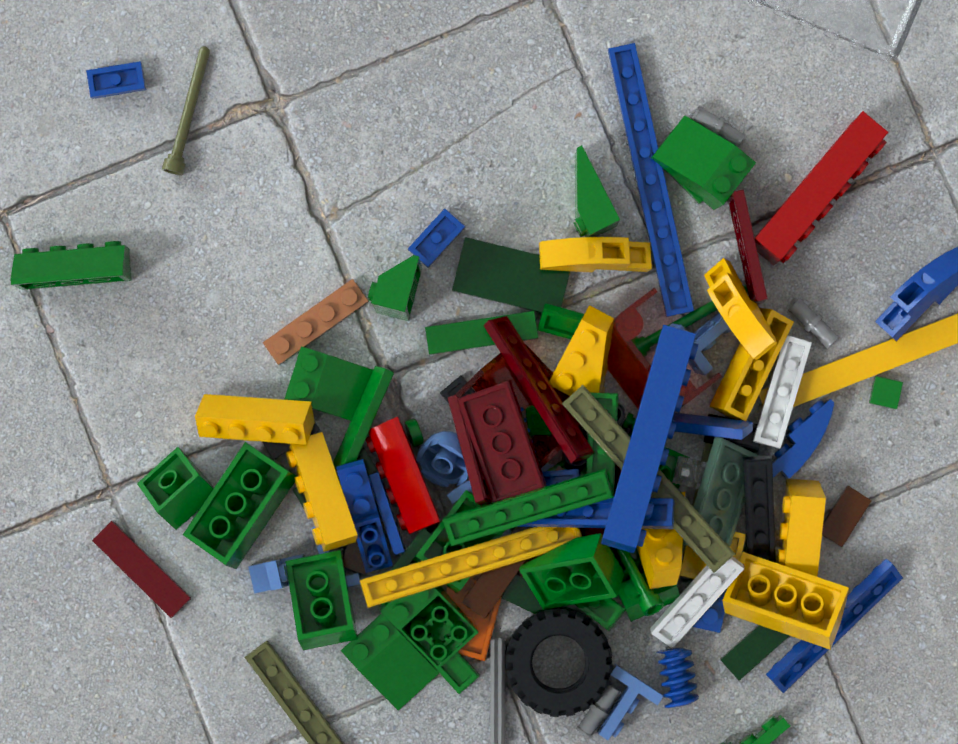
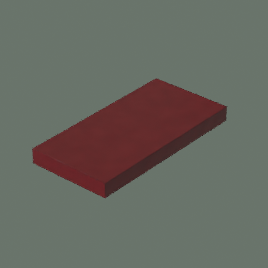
[728,190,768,305]
[457,380,547,503]

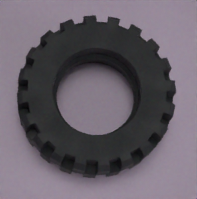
[505,608,613,717]

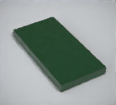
[452,237,570,313]

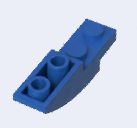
[875,247,958,342]
[772,399,834,479]
[336,459,393,573]

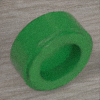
[404,418,424,447]

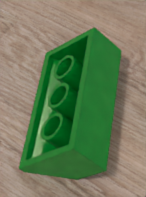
[10,241,132,290]
[368,255,422,321]
[183,442,298,569]

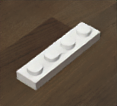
[753,335,812,450]
[650,557,744,649]

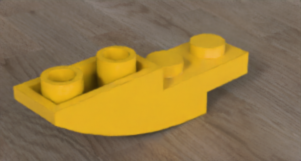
[539,237,652,272]
[704,258,777,360]

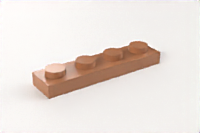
[262,279,369,366]

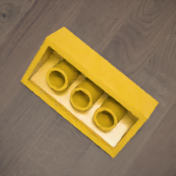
[722,552,849,650]

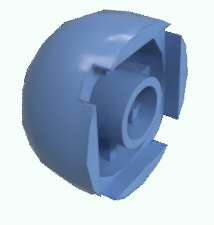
[416,431,468,487]

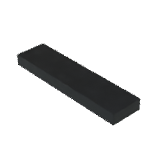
[743,455,776,562]

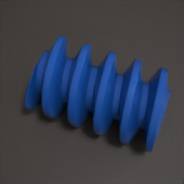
[656,648,699,708]

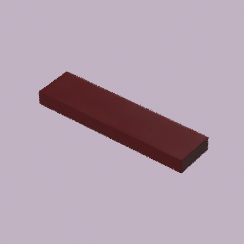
[448,395,492,506]
[92,521,191,618]

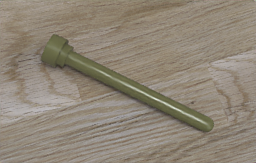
[162,46,210,176]

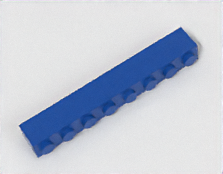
[601,325,699,553]

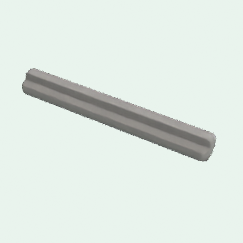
[490,638,506,744]

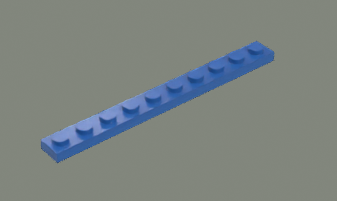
[608,43,694,317]

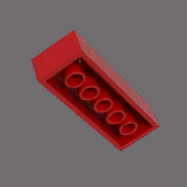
[754,111,888,266]

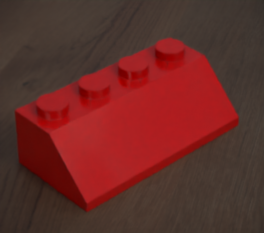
[366,417,441,534]

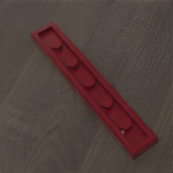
[483,316,594,463]

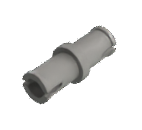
[690,105,746,147]
[788,298,839,349]
[576,683,622,739]

